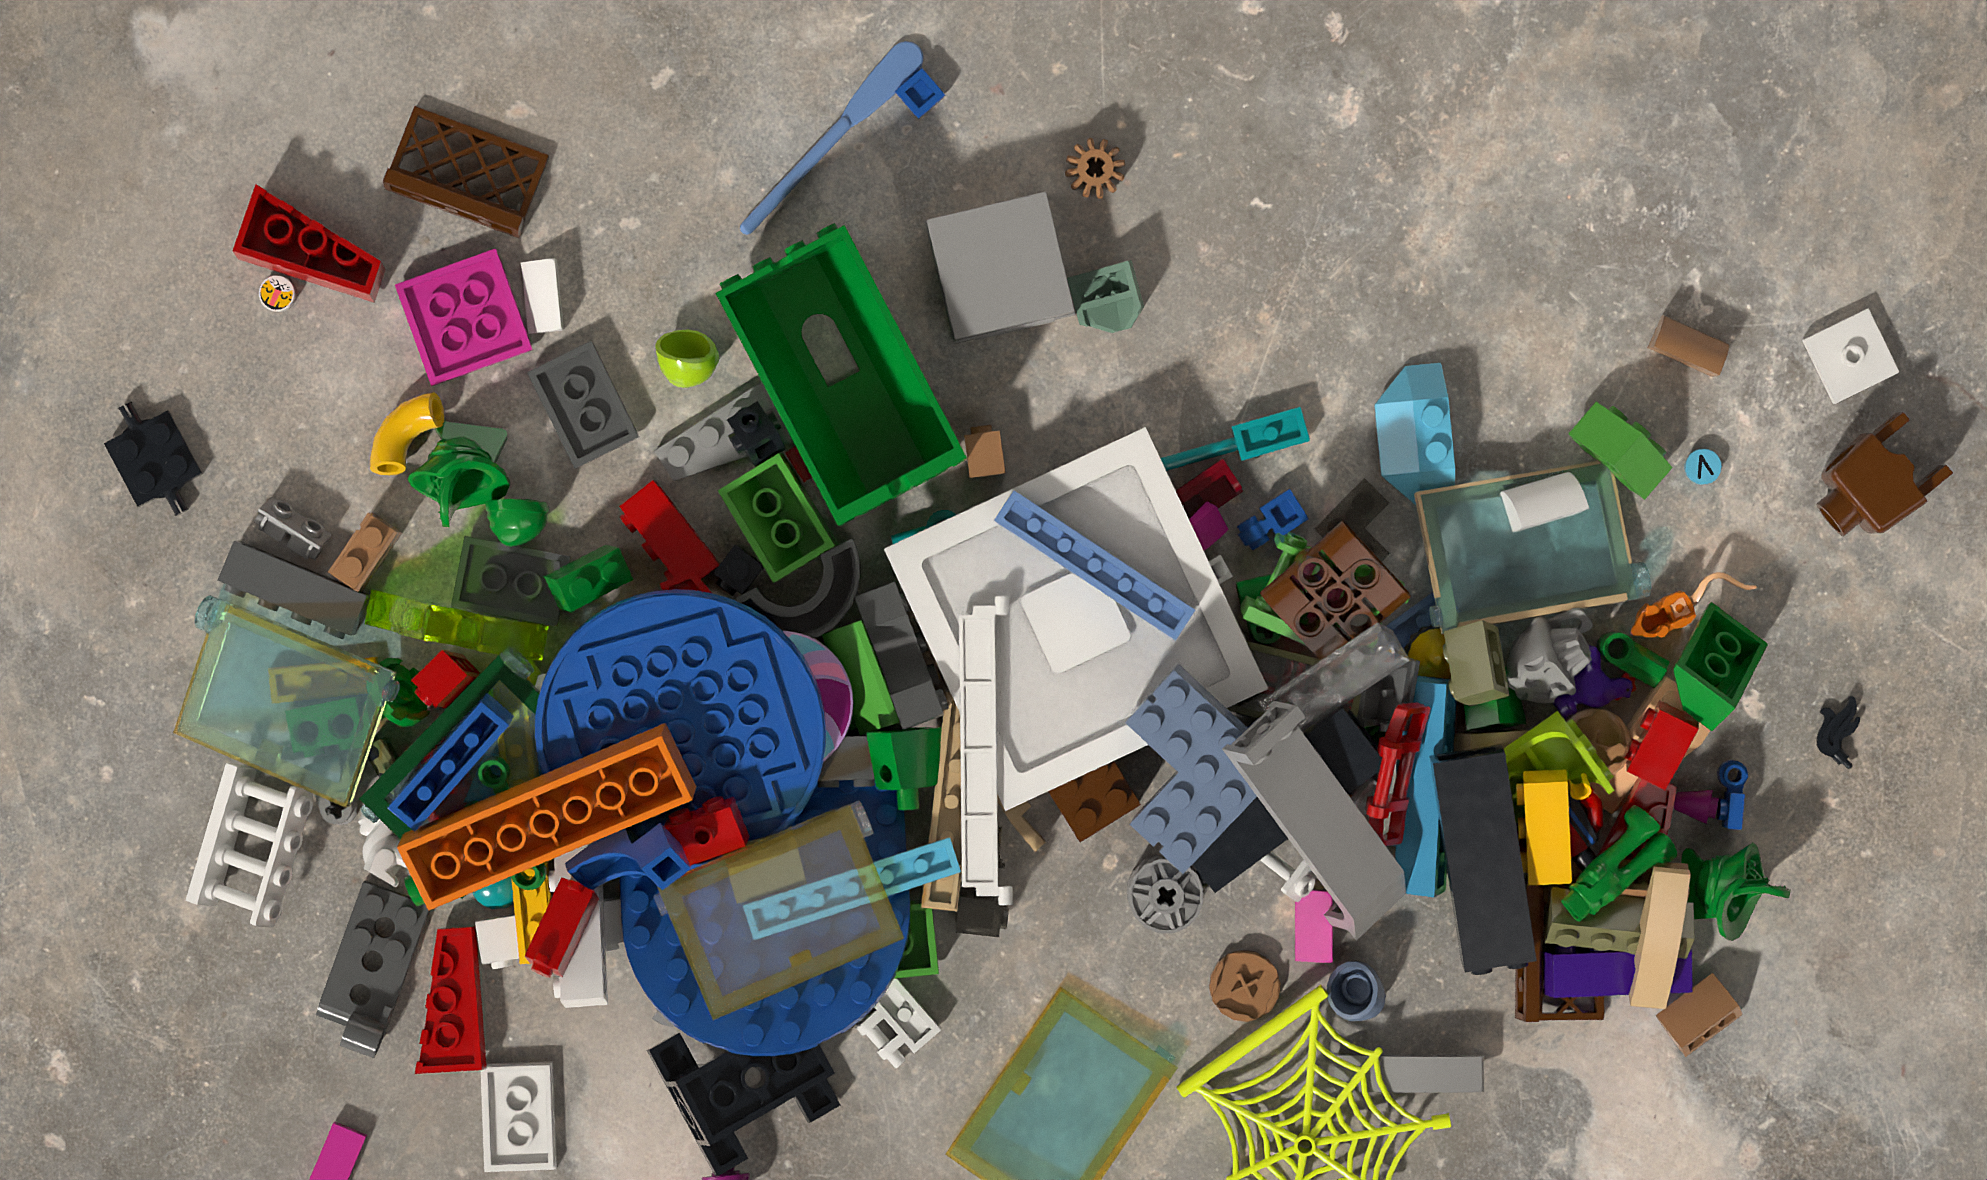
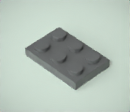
[527,341,640,469]
[451,536,571,627]

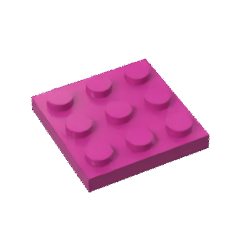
[395,248,534,386]

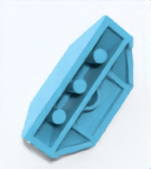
[1374,363,1455,506]

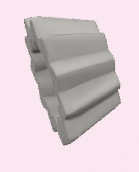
[1550,628,1592,678]

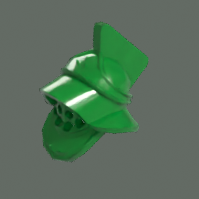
[408,421,510,527]
[1681,842,1791,941]

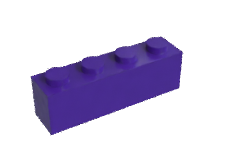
[1543,945,1693,998]

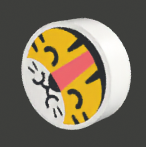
[259,276,296,312]

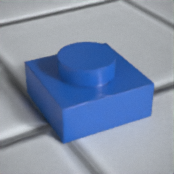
[895,68,946,120]

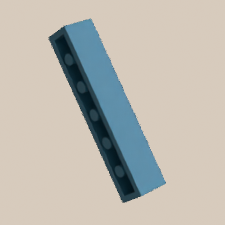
[1393,676,1456,897]

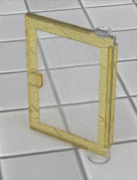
[653,801,904,1020]

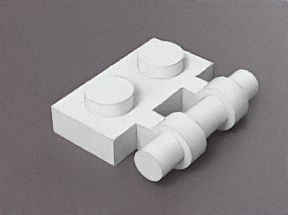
[856,978,941,1069]

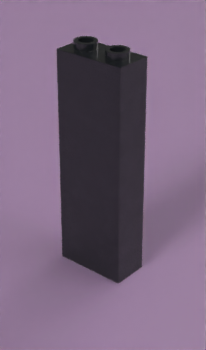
[1193,702,1382,893]
[1429,744,1537,975]

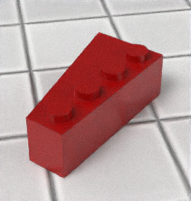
[232,184,386,303]

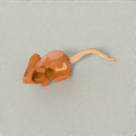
[1630,572,1757,638]

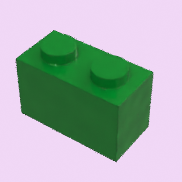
[544,545,634,612]

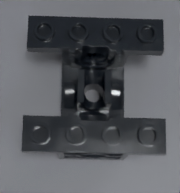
[646,1033,841,1177]

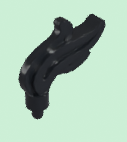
[1816,696,1860,769]

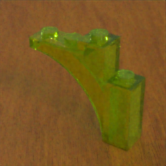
[365,589,549,661]

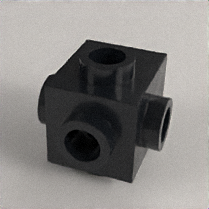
[727,401,786,467]

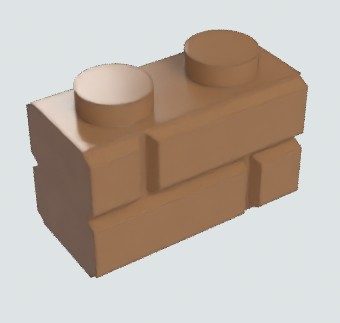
[328,512,403,592]

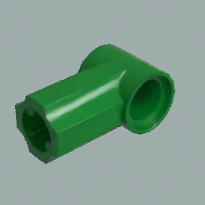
[1596,631,1670,688]

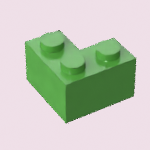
[1569,402,1673,500]

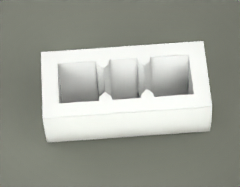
[1500,472,1589,533]

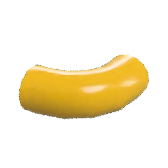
[370,392,444,475]

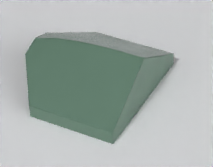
[1067,260,1144,333]

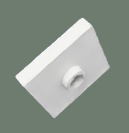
[1802,308,1899,404]

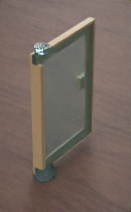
[1414,461,1651,634]

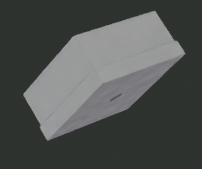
[925,191,1076,344]

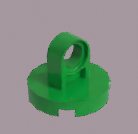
[361,658,430,727]

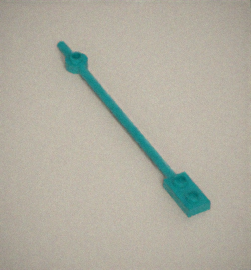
[891,407,1310,544]

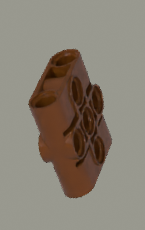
[1260,520,1411,668]

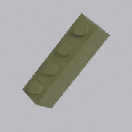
[1544,887,1695,959]

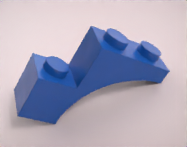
[565,823,691,890]

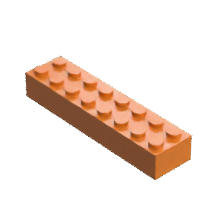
[397,723,696,911]

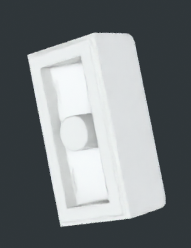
[521,258,564,334]

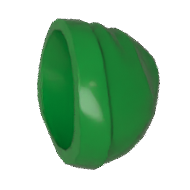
[485,499,550,547]

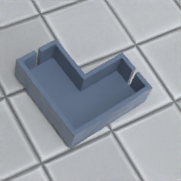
[1125,664,1257,874]

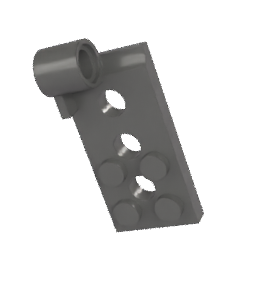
[316,881,430,1058]

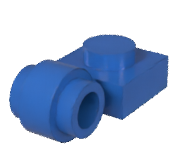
[1237,489,1309,550]
[1717,760,1748,830]

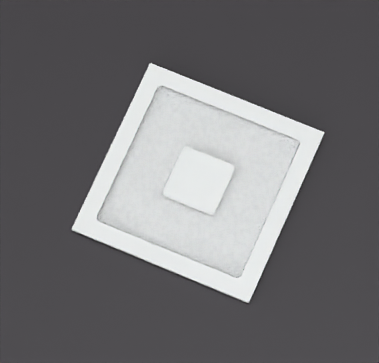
[884,427,1268,811]

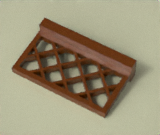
[383,106,549,239]
[1515,876,1604,1022]

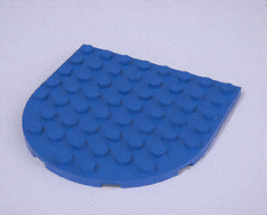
[620,780,910,1056]

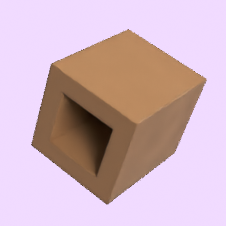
[964,425,1005,478]

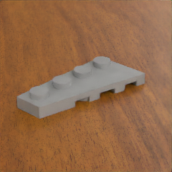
[654,382,793,481]

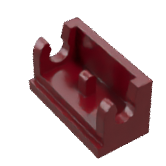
[1175,459,1243,519]

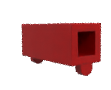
[525,877,599,978]

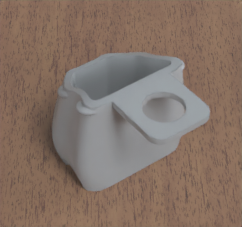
[1505,608,1593,703]

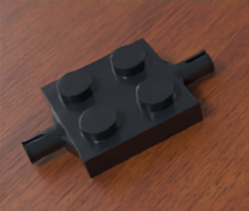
[104,402,203,516]

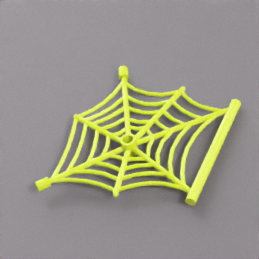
[1176,984,1452,1180]

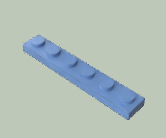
[994,491,1196,641]

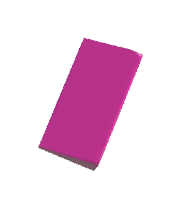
[1295,889,1333,963]

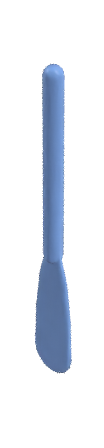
[740,41,924,235]

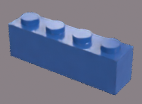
[387,693,514,831]

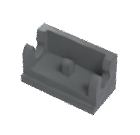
[1357,652,1420,732]

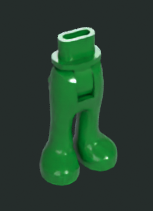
[1561,805,1677,922]

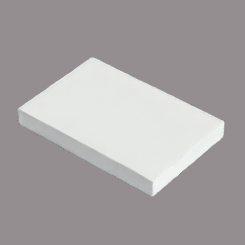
[481,1061,557,1172]

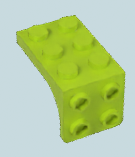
[1504,711,1615,823]

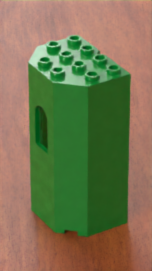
[715,223,967,526]

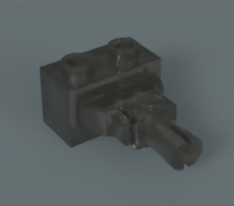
[954,825,1009,937]

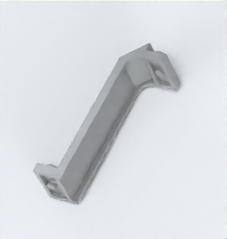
[1222,701,1406,941]

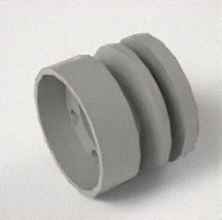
[1127,855,1203,933]

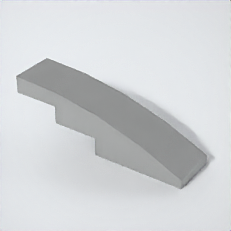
[1334,1053,1484,1093]

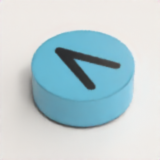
[1684,449,1722,485]

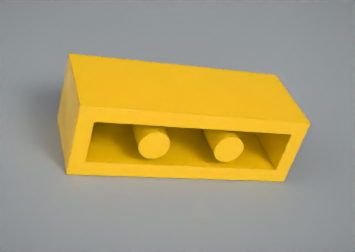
[1516,769,1572,885]

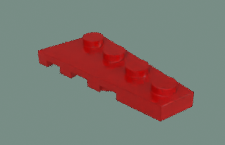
[415,926,487,1074]

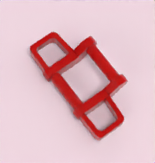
[1365,702,1430,846]

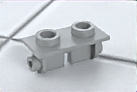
[254,497,332,560]

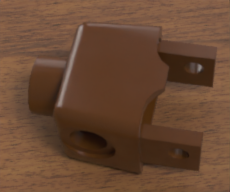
[1816,412,1953,537]

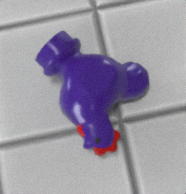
[1552,645,1636,719]

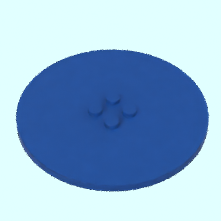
[535,589,826,871]

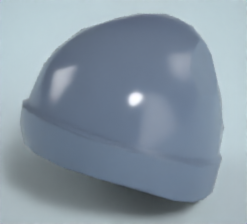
[1327,960,1386,1022]

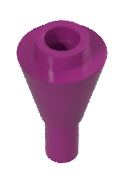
[1674,790,1719,825]

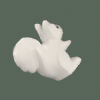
[358,807,407,887]

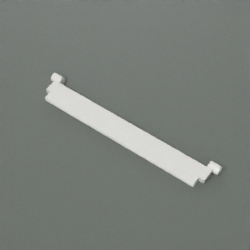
[959,596,1013,905]

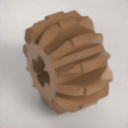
[1065,138,1125,199]

